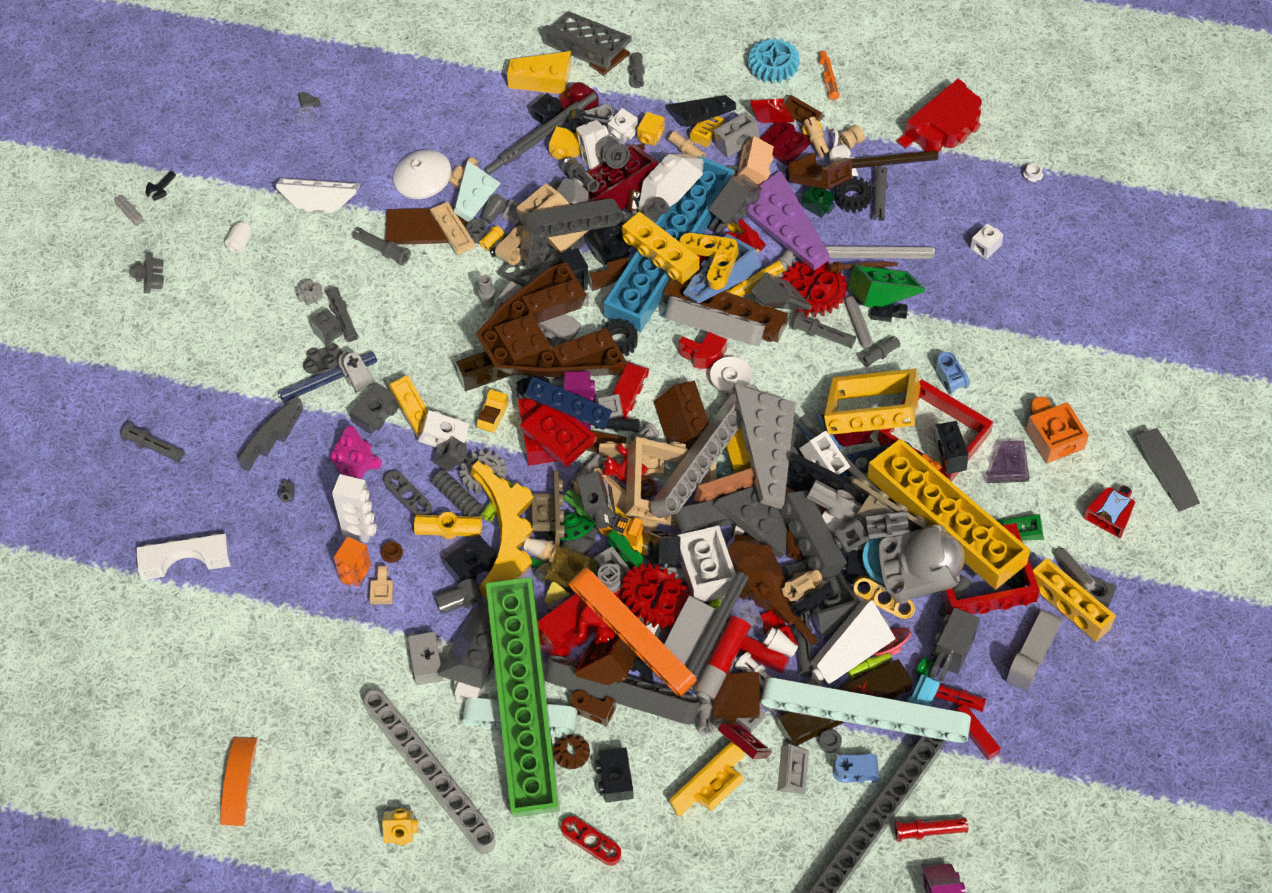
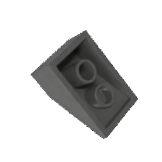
[803,572,861,636]

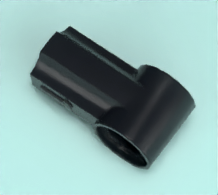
[568,109,609,134]

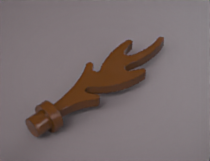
[828,261,898,274]

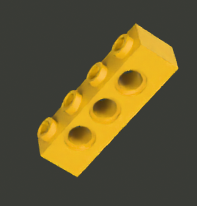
[622,212,699,284]
[1033,558,1116,642]

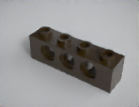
[456,351,513,392]

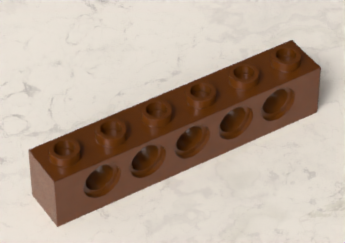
[663,278,788,343]

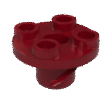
[560,82,599,111]

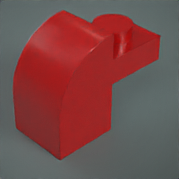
[679,332,728,369]

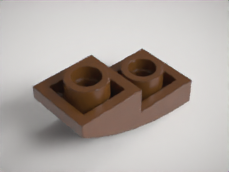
[590,258,628,291]

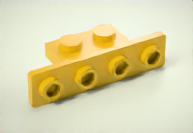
[670,742,745,816]

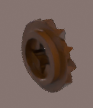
[553,733,590,769]

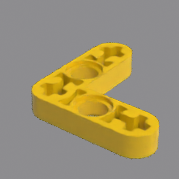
[680,233,739,290]

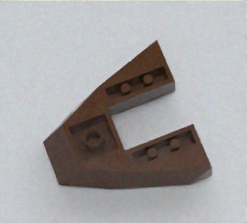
[476,262,627,378]

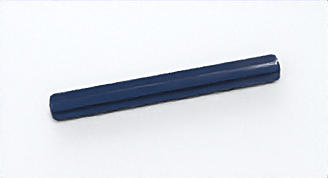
[278,351,377,402]

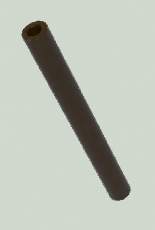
[852,150,939,169]

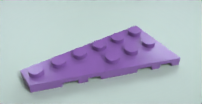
[747,171,830,270]

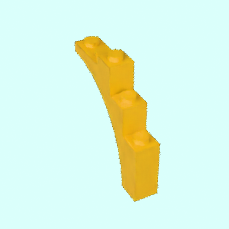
[470,461,533,599]

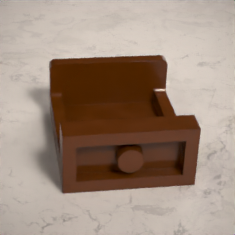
[788,153,852,189]

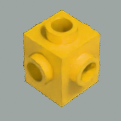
[382,808,418,845]

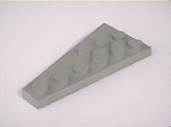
[732,384,795,509]

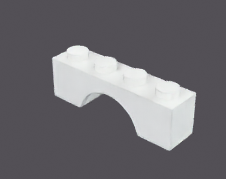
[137,534,231,580]

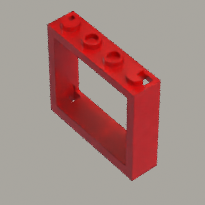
[877,379,994,482]
[941,523,1040,615]

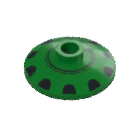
[553,513,595,541]

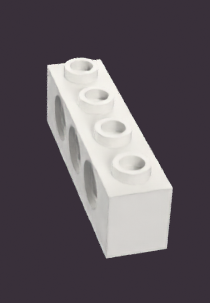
[332,474,377,543]

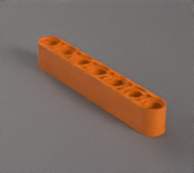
[568,567,697,697]

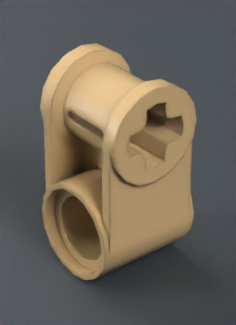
[495,226,523,265]

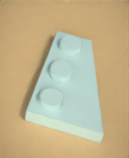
[453,161,500,222]

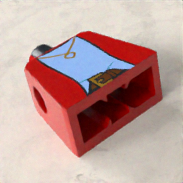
[1084,485,1135,539]

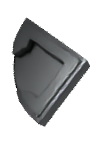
[299,92,321,110]

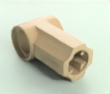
[782,570,823,601]

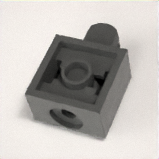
[708,174,762,236]
[930,607,980,682]

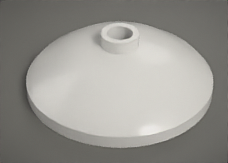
[393,150,451,199]

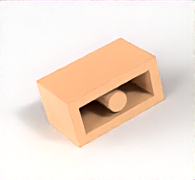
[737,136,773,185]

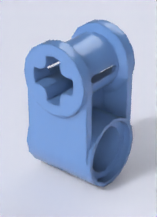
[935,352,970,394]
[833,754,879,783]

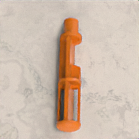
[819,51,840,100]

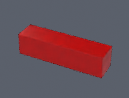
[739,636,789,674]
[954,704,1001,760]

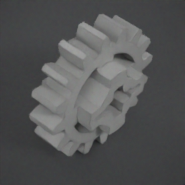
[460,450,507,495]

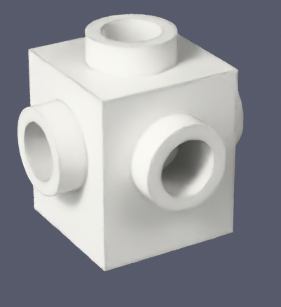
[608,108,638,144]

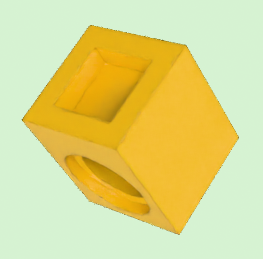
[637,112,665,146]

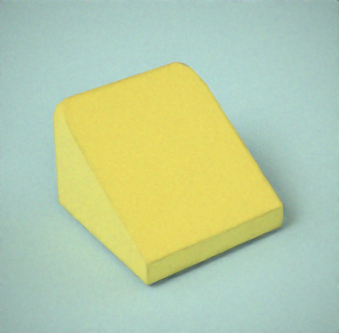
[544,581,570,609]

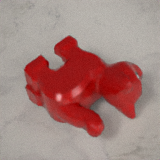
[726,219,766,251]
[603,444,649,485]
[577,602,615,644]

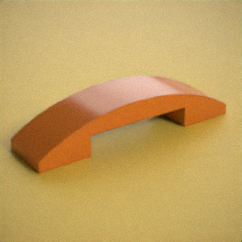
[220,737,258,826]

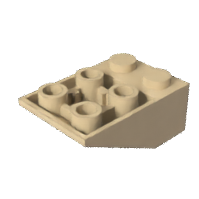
[516,183,589,253]

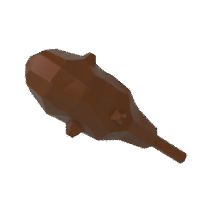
[726,534,818,645]

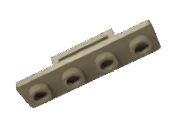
[532,470,564,546]
[850,477,928,537]

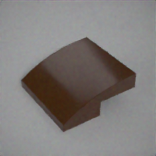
[712,672,760,722]

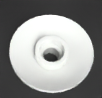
[710,357,752,393]

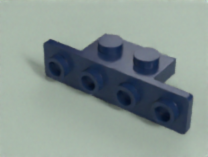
[525,377,612,430]

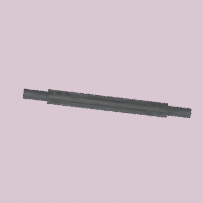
[484,92,597,175]

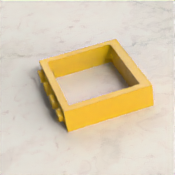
[824,368,920,435]

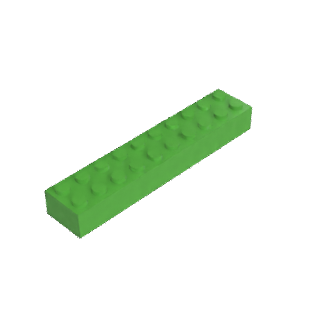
[486,577,560,818]

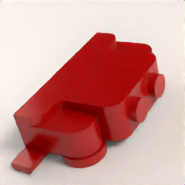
[897,78,982,152]

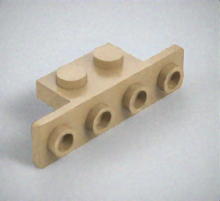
[599,442,686,477]

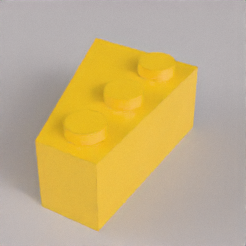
[507,51,572,94]

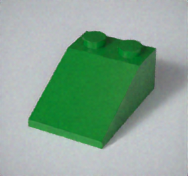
[847,265,925,308]

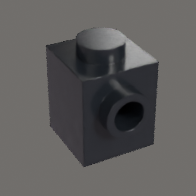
[531,93,562,125]
[842,550,869,586]

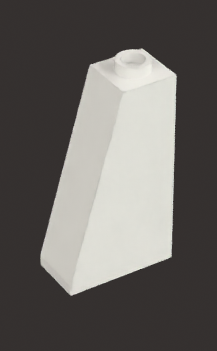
[810,599,895,684]

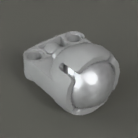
[879,524,965,604]

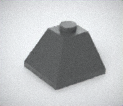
[751,272,813,310]

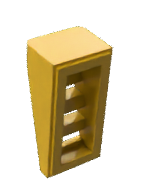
[690,116,725,148]

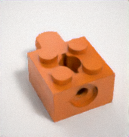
[1026,397,1089,463]

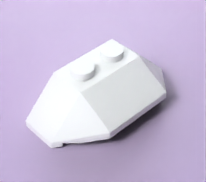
[638,154,704,212]
[276,178,360,213]

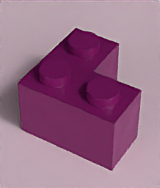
[564,372,596,430]
[923,864,966,893]

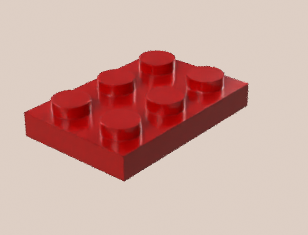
[520,405,597,468]

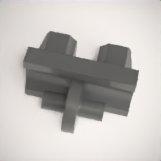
[130,252,164,293]
[866,511,909,539]

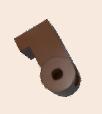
[570,690,617,727]

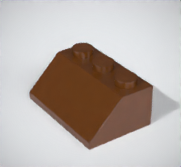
[654,380,709,450]
[574,633,637,685]

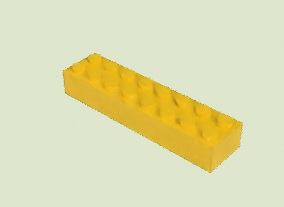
[867,438,1030,590]

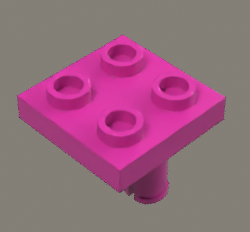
[329,426,382,479]

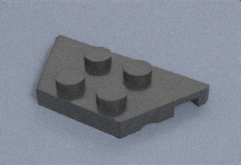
[714,487,787,558]

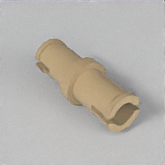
[803,117,830,158]
[668,131,706,158]

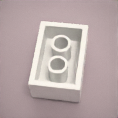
[677,526,736,602]

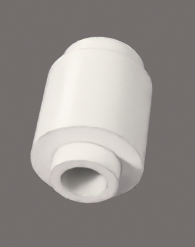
[225,222,252,253]

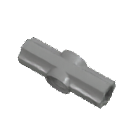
[807,480,867,529]

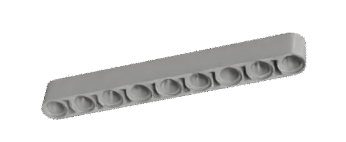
[651,384,759,518]
[364,690,496,854]

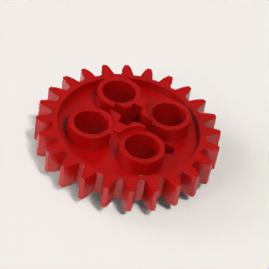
[783,261,847,318]
[620,563,691,629]

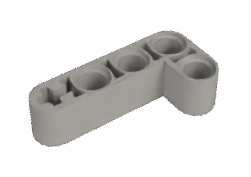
[1006,610,1063,692]

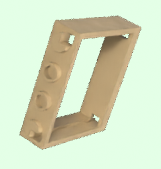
[626,437,716,527]

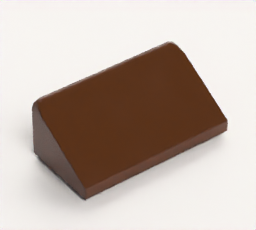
[785,94,825,124]

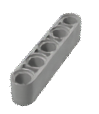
[664,296,765,346]

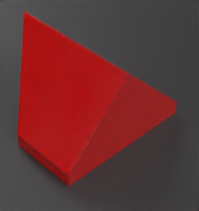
[750,98,795,123]

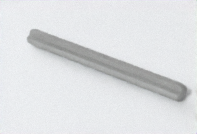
[825,246,935,259]

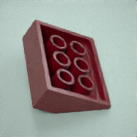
[583,143,659,210]

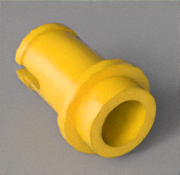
[479,225,504,251]

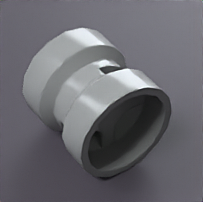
[597,564,621,594]

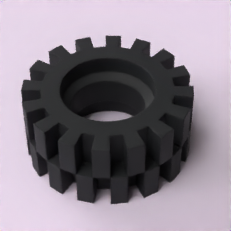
[835,176,872,213]
[602,319,638,356]

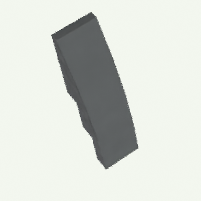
[239,398,303,471]
[1137,428,1200,512]

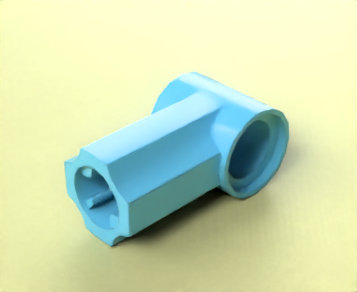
[907,674,941,707]

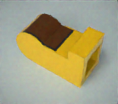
[477,389,509,433]

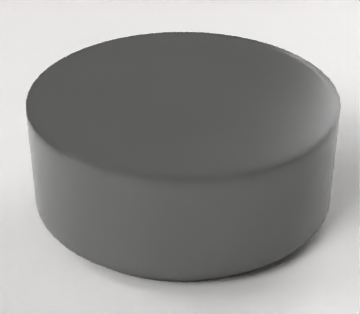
[818,729,842,753]

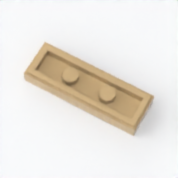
[430,201,476,256]

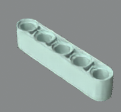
[462,698,577,735]

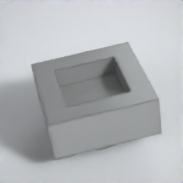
[598,394,624,419]

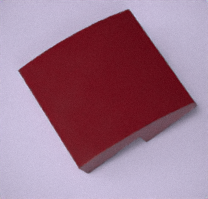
[760,122,811,166]

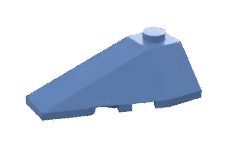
[683,233,761,304]

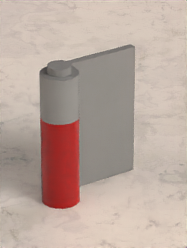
[664,596,751,702]

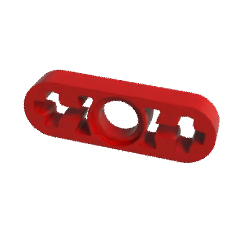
[561,816,622,866]

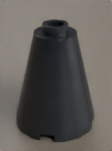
[584,226,633,265]

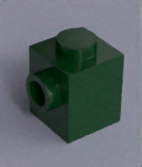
[802,186,834,218]

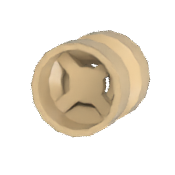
[838,124,865,150]

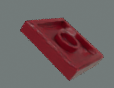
[717,723,772,759]

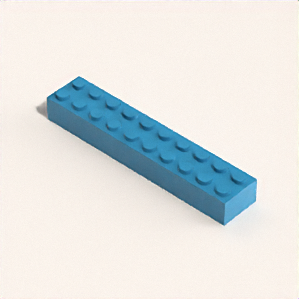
[603,156,735,333]

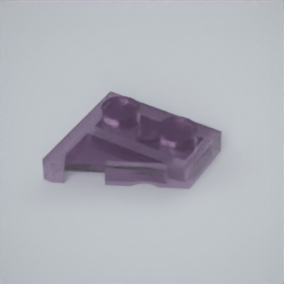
[986,440,1030,483]

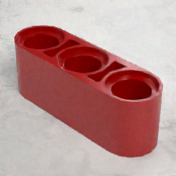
[612,362,649,418]

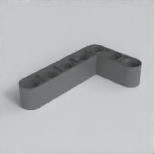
[520,199,624,270]

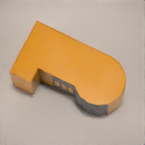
[598,514,643,547]

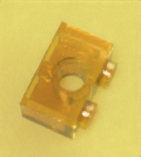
[544,546,599,589]

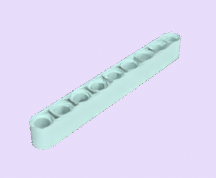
[761,678,971,743]

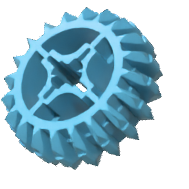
[748,37,800,84]

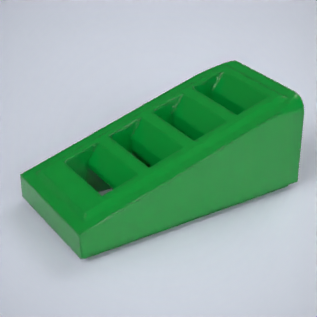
[996,514,1044,541]

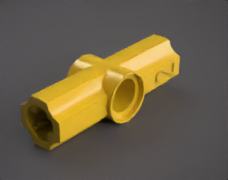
[414,512,482,539]

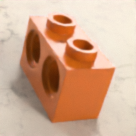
[334,536,371,587]

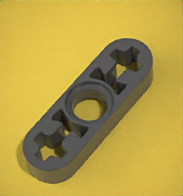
[384,471,432,517]

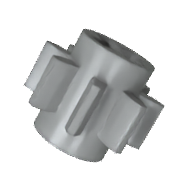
[297,280,323,306]

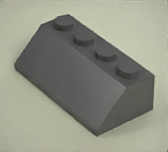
[439,603,494,689]

